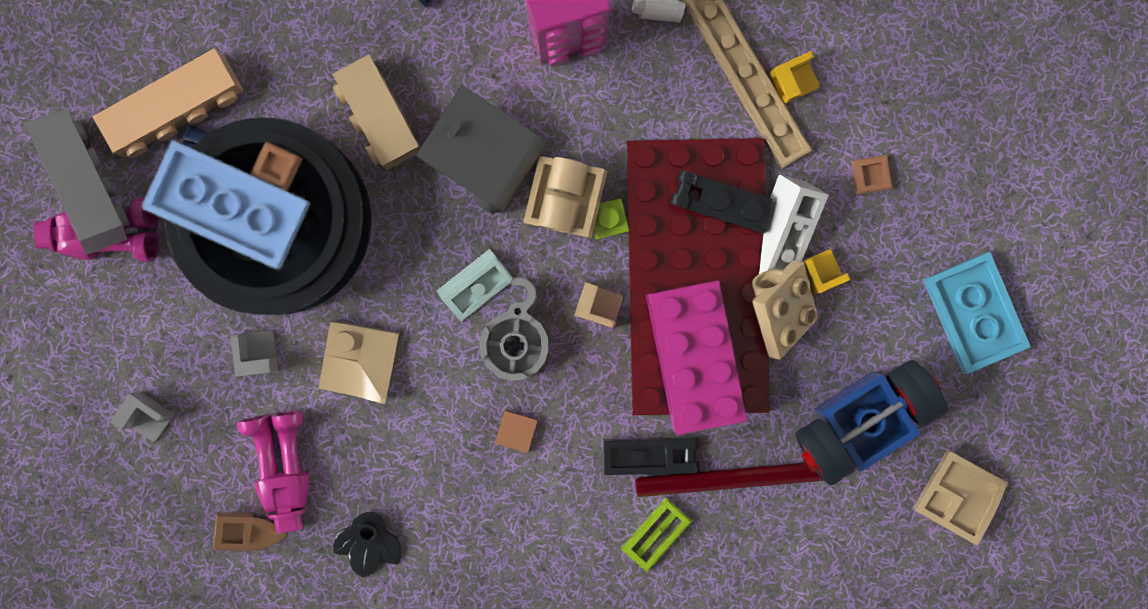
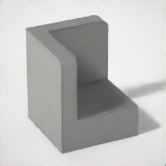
[231,331,278,377]
[109,391,175,442]

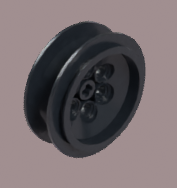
[164,117,372,315]

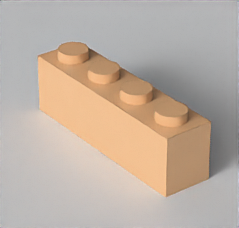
[92,48,244,158]

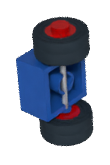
[795,360,948,486]

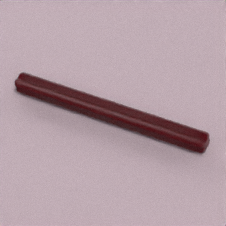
[635,463,823,497]

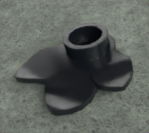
[333,512,401,577]

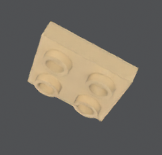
[523,156,607,239]
[752,261,818,360]

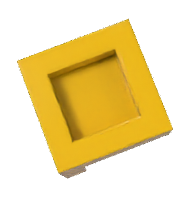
[769,51,820,104]
[801,249,851,294]

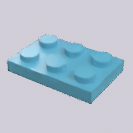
[922,252,1031,374]

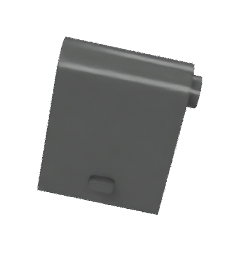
[416,84,548,215]

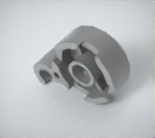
[479,278,549,381]

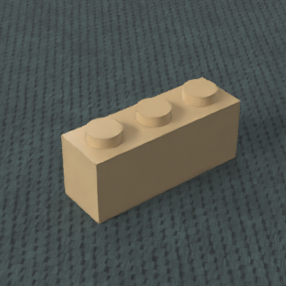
[332,54,421,170]

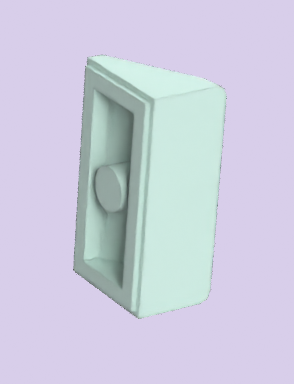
[437,249,514,322]

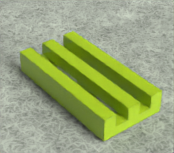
[621,497,692,572]

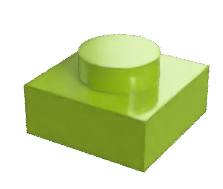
[594,198,629,240]

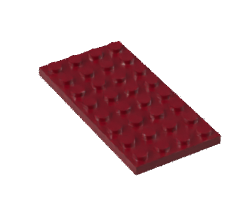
[626,138,770,415]

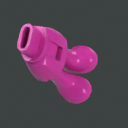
[34,197,159,262]
[236,410,309,533]

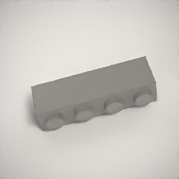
[25,109,130,255]

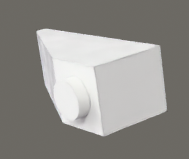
[759,174,829,274]

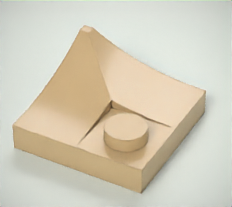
[318,320,400,404]
[913,449,1008,546]

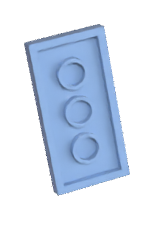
[141,140,310,269]

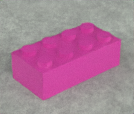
[525,0,611,67]
[646,280,747,435]

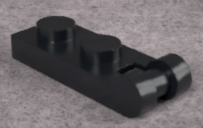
[669,170,773,234]
[603,437,700,475]

